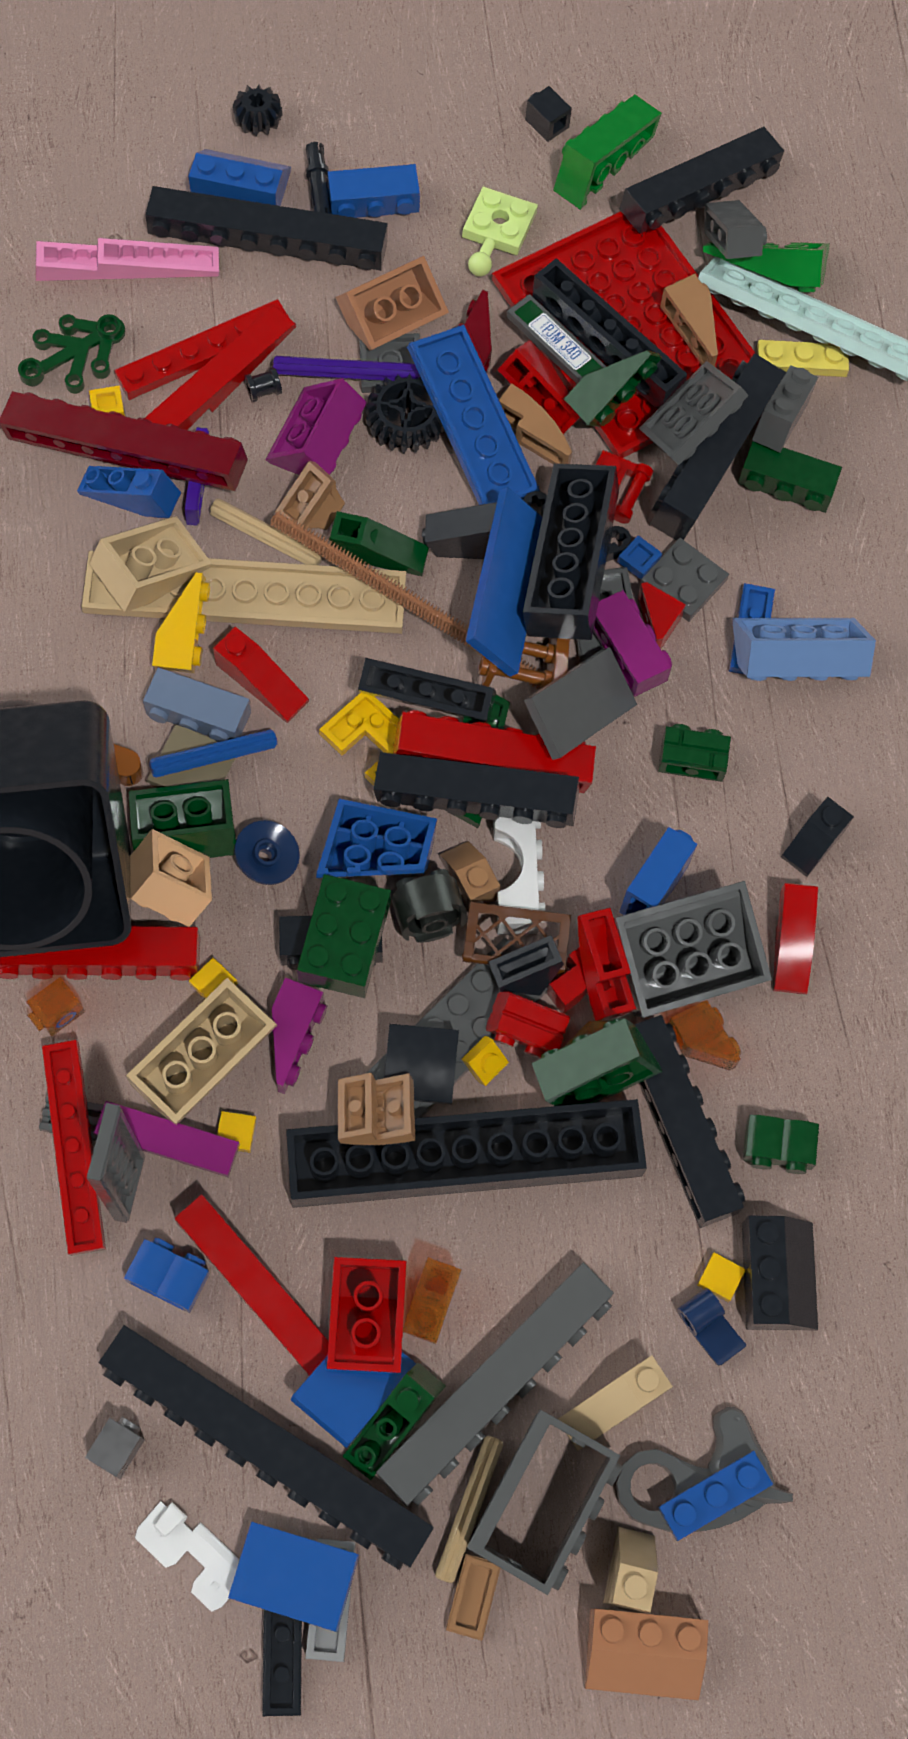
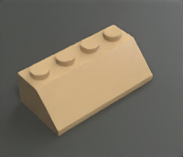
[126,978,277,1125]

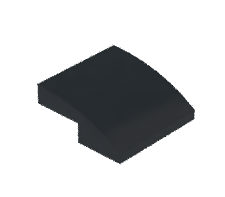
[384,1024,459,1105]

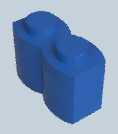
[124,1237,210,1313]

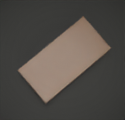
[446,1554,501,1641]

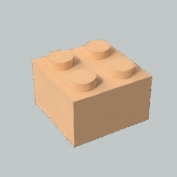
[130,829,212,927]

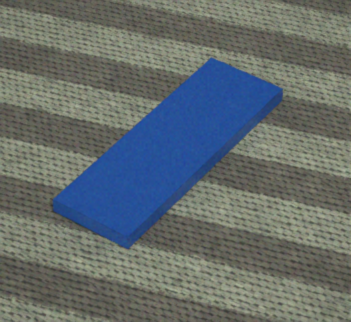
[407,325,540,505]
[466,487,543,677]

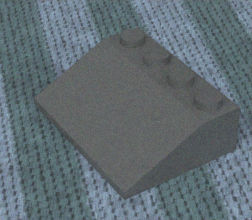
[614,881,772,1018]

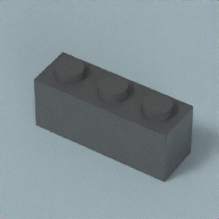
[704,200,767,259]
[752,365,819,453]

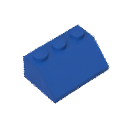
[188,149,291,206]

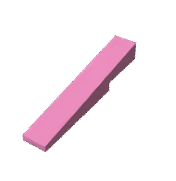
[36,238,219,281]

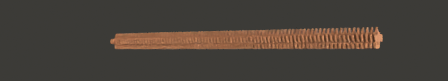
[271,509,543,690]

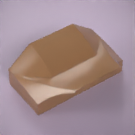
[275,461,345,530]

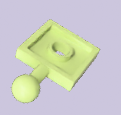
[462,187,538,277]

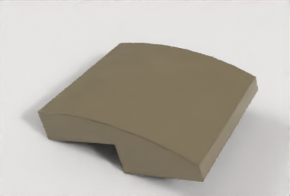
[146,725,235,788]

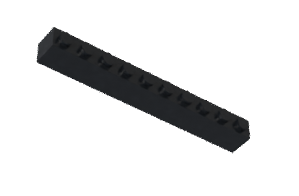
[98,1325,434,1571]

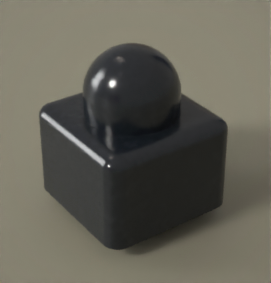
[0,699,131,957]

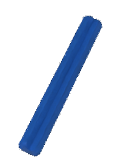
[149,729,277,778]

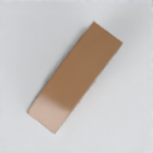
[499,384,572,465]

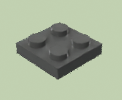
[640,538,729,622]

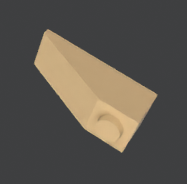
[558,1355,673,1451]

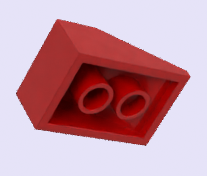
[327,1257,407,1373]

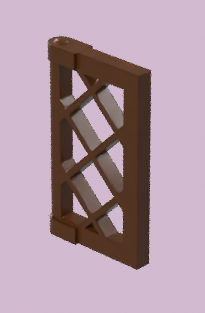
[462,902,571,974]

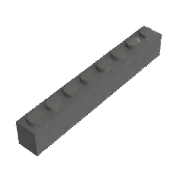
[376,1262,614,1507]

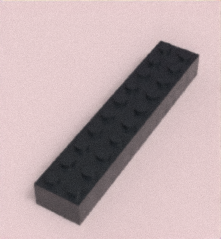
[286,1099,647,1208]

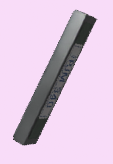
[507,294,606,384]

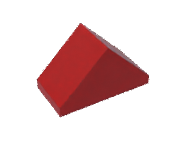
[637,582,686,649]

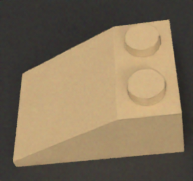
[89,516,212,612]

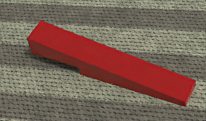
[145,305,297,430]
[174,1194,329,1376]

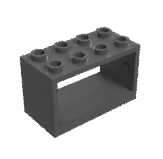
[467,1409,622,1595]

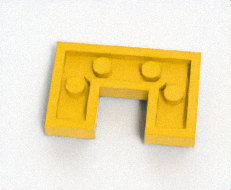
[319,692,399,786]

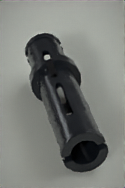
[305,142,331,214]

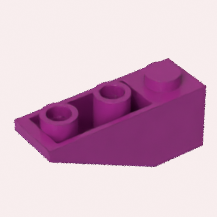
[272,977,328,1094]

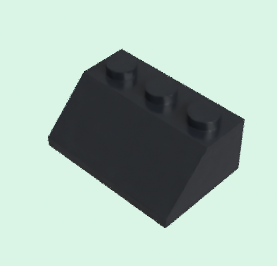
[742,1215,818,1331]

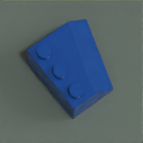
[316,799,437,878]

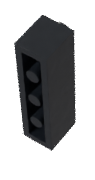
[358,658,497,723]

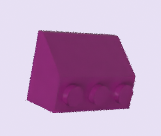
[265,378,367,475]

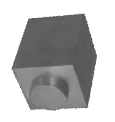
[85,1417,144,1479]

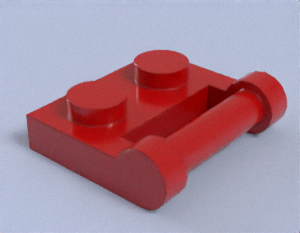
[596,450,654,524]

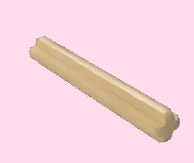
[210,499,323,565]
[435,1436,503,1583]

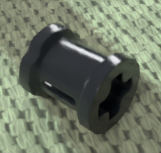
[244,367,282,402]

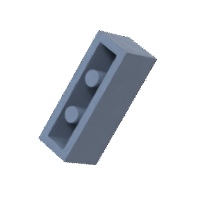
[143,667,251,742]

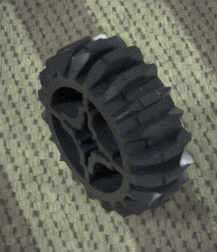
[365,373,445,454]

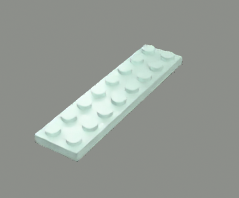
[698,257,908,381]

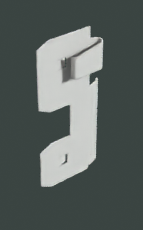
[135,1502,240,1612]

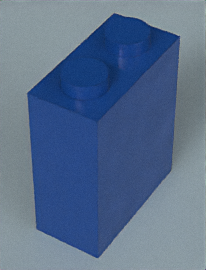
[619,827,698,915]

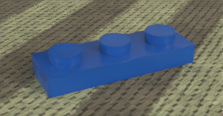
[657,1451,773,1541]

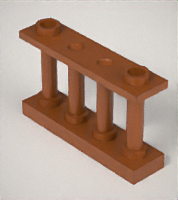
[478,638,570,689]

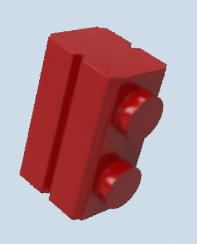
[486,992,570,1059]

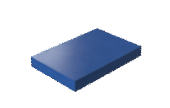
[290,1352,416,1448]
[228,1522,360,1632]

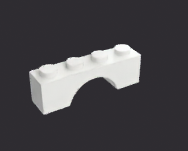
[493,817,545,935]

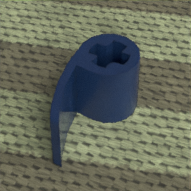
[677,1288,746,1366]

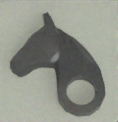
[615,1407,793,1532]

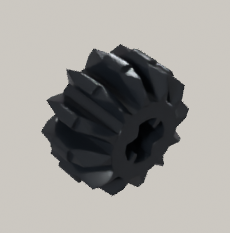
[233,84,283,137]

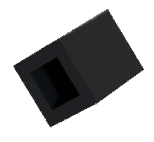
[525,86,572,142]

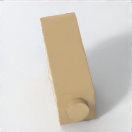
[603,1527,658,1612]

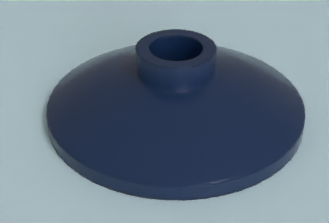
[234,820,300,885]

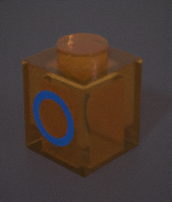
[26,977,85,1037]

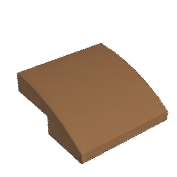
[338,1073,415,1145]

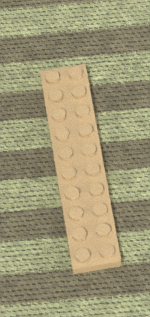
[81,551,406,634]

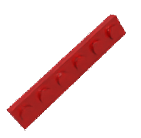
[114,299,289,400]
[42,1040,106,1256]

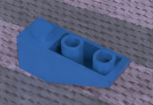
[77,466,181,518]

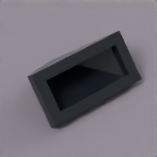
[489,935,564,996]

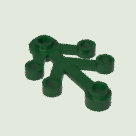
[18,314,126,394]

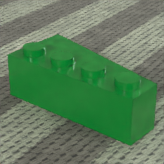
[553,94,662,210]

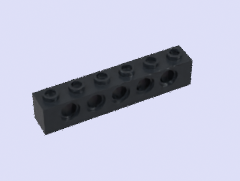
[532,258,687,409]

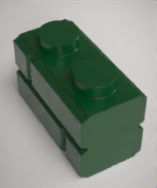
[658,724,731,782]

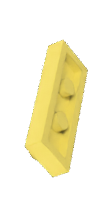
[756,340,849,377]

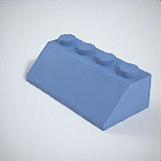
[733,618,876,681]

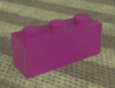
[593,590,672,697]

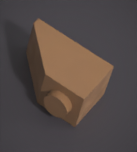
[439,841,501,912]

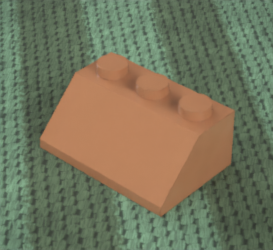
[335,256,449,350]
[585,1608,709,1700]

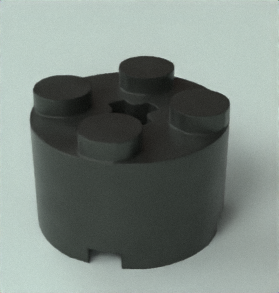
[392,869,468,943]

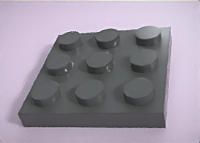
[639,361,749,465]

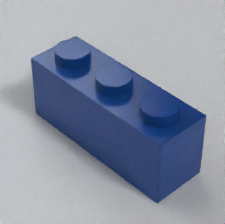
[328,164,420,218]

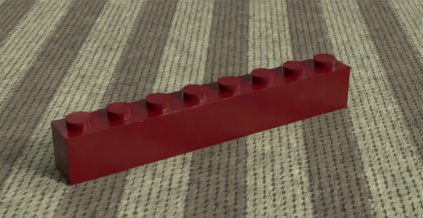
[0,391,248,491]

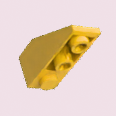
[152,572,210,674]

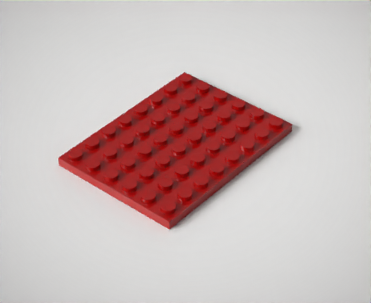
[492,211,755,458]

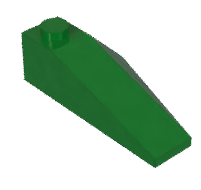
[703,242,830,292]

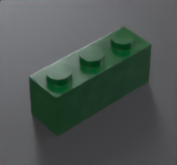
[738,441,842,513]

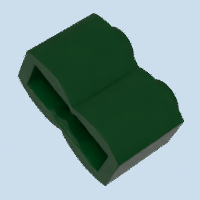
[743,1115,819,1174]

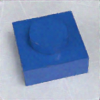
[617,535,663,579]

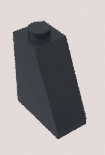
[422,502,497,559]

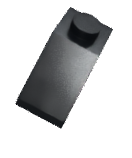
[781,796,854,877]

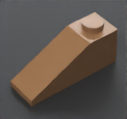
[660,274,718,367]

